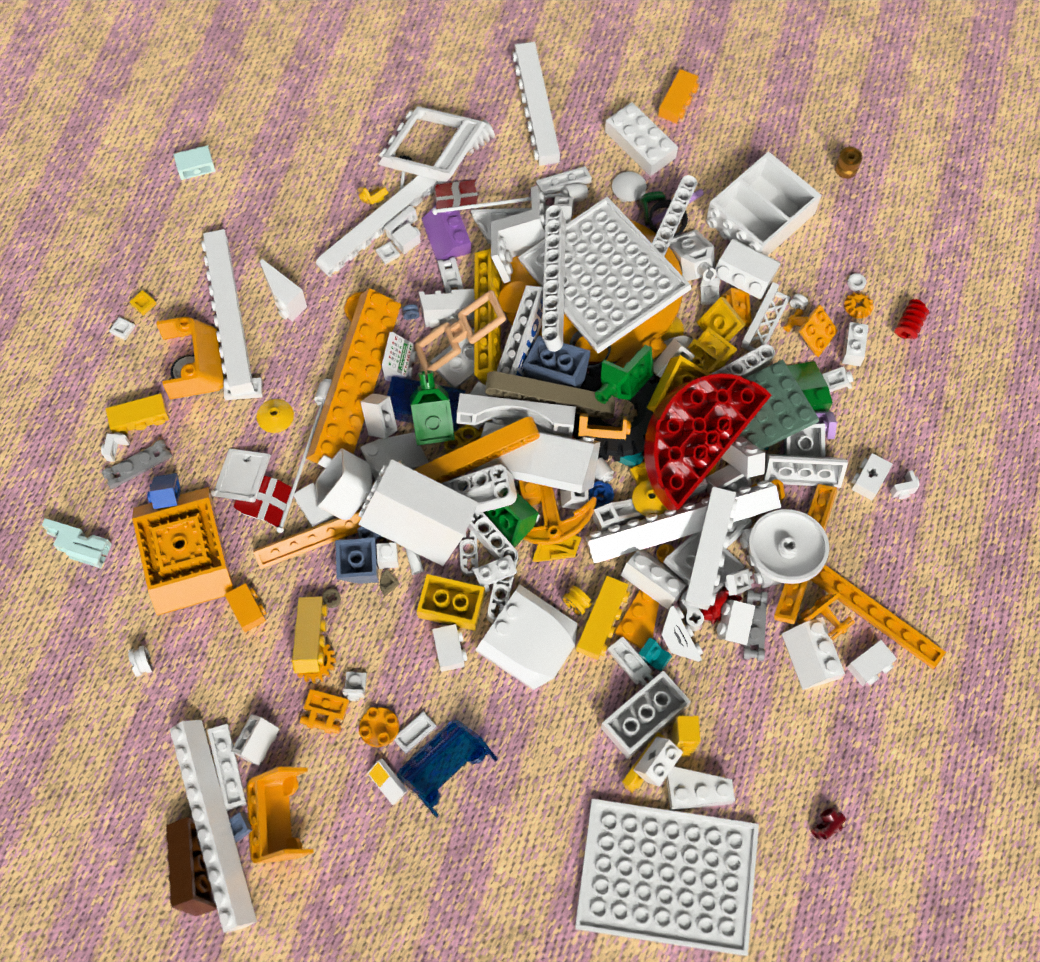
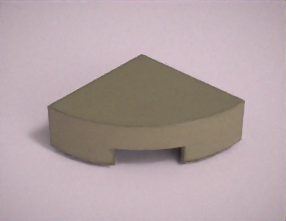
[380,569,400,596]

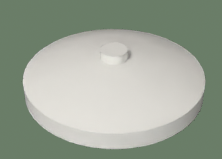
[748,509,829,584]

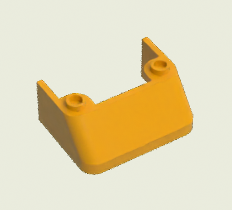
[156,317,224,399]
[247,767,314,864]

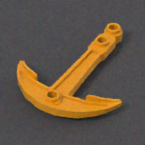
[523,484,597,545]

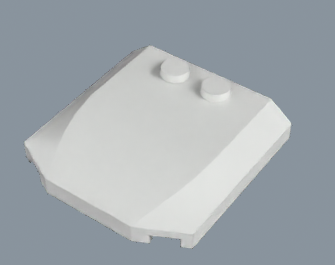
[475,585,578,690]

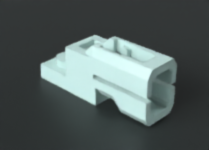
[42,518,112,568]

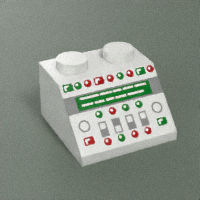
[382,332,417,384]

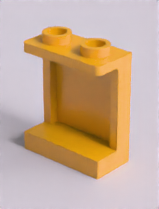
[579,413,631,439]

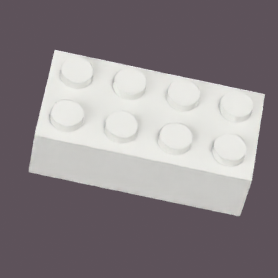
[605,102,678,176]
[601,671,691,759]

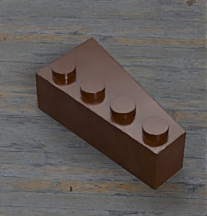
[166,817,217,916]

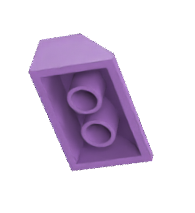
[421,205,471,261]

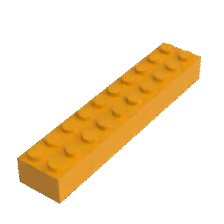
[306,288,401,464]

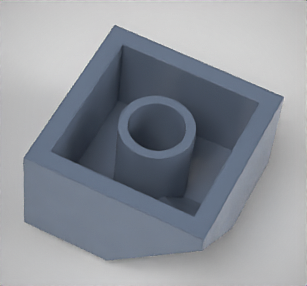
[335,538,379,584]

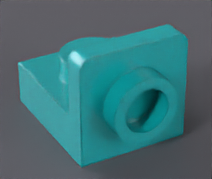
[638,638,672,672]

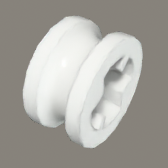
[790,294,809,311]

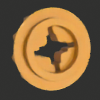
[844,291,874,319]

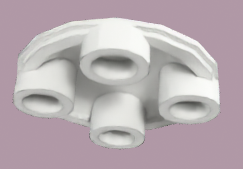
[612,171,647,202]

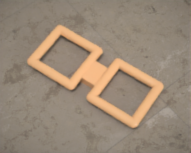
[414,290,506,376]

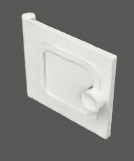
[211,448,271,503]

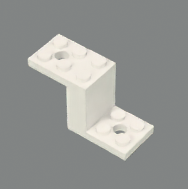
[491,185,550,283]

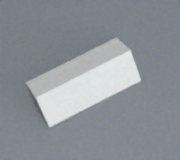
[764,454,848,488]

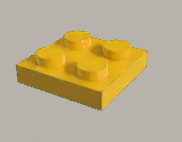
[697,297,746,342]

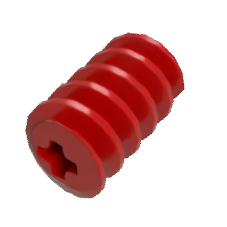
[894,299,930,339]

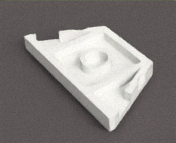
[471,208,532,244]

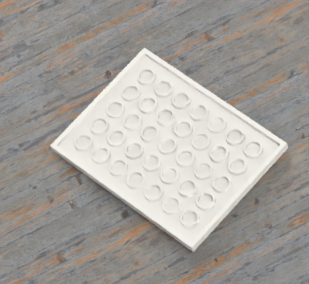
[518,197,692,353]
[575,799,759,956]

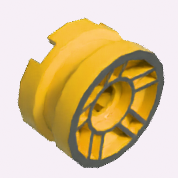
[561,585,592,616]

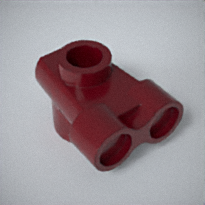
[811,807,846,840]

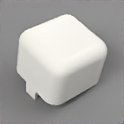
[315,448,373,520]

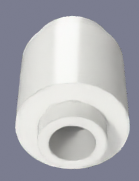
[595,456,614,484]

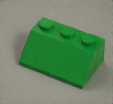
[483,491,539,548]

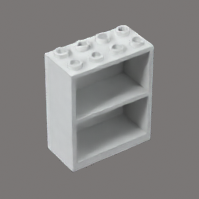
[706,151,822,256]
[358,459,478,566]

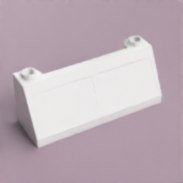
[473,418,600,493]

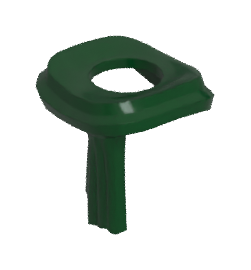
[638,191,666,225]

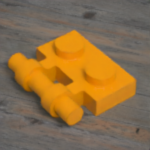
[300,689,350,734]

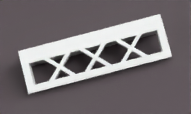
[741,282,791,352]

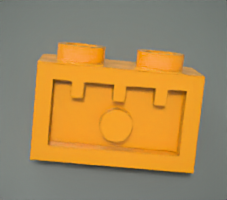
[721,288,752,327]

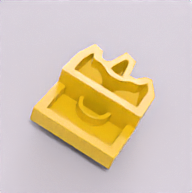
[687,327,737,373]

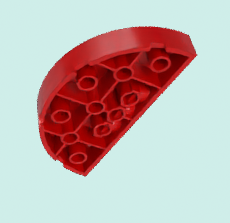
[644,374,772,510]

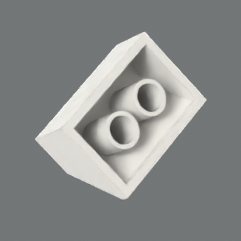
[715,239,781,300]
[621,549,688,610]
[782,617,845,690]

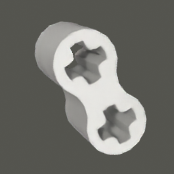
[680,591,704,631]

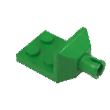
[594,345,654,404]
[410,370,455,445]

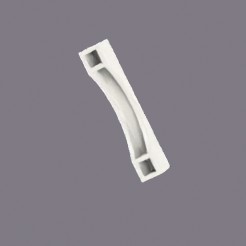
[457,393,576,437]
[593,478,708,532]

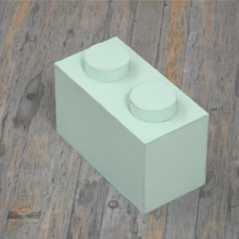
[174,145,215,180]

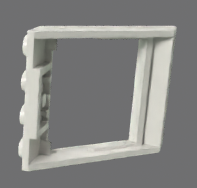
[378,106,486,182]

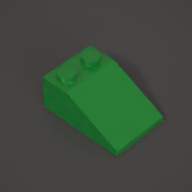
[787,361,833,412]

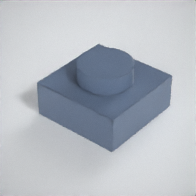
[229,812,253,842]

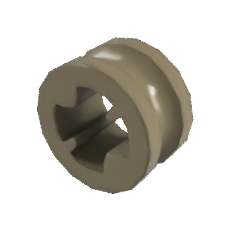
[323,589,341,608]

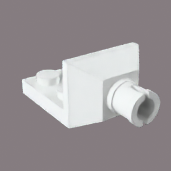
[669,229,716,281]

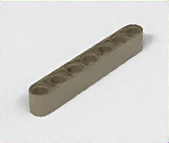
[485,371,615,419]

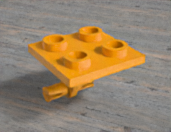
[783,305,838,357]
[797,592,855,640]

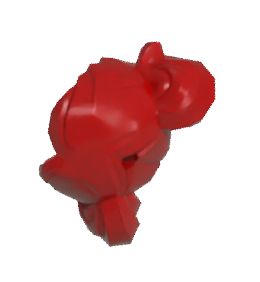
[701,586,743,624]

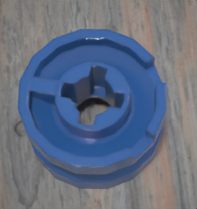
[588,481,614,509]

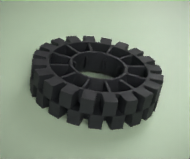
[573,362,659,461]

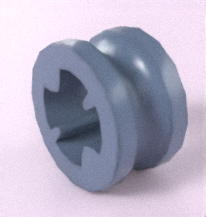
[402,304,419,320]

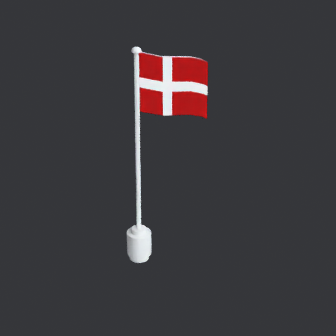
[432,179,588,215]
[233,379,332,533]

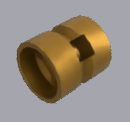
[835,146,863,179]

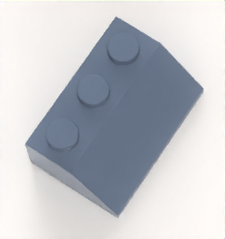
[523,336,590,389]

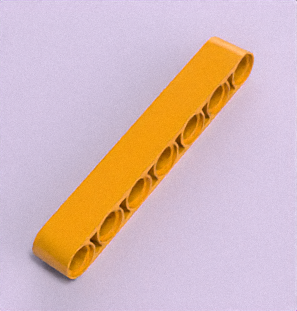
[414,417,540,483]

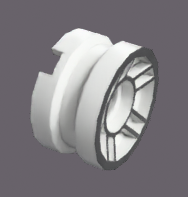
[128,645,153,677]

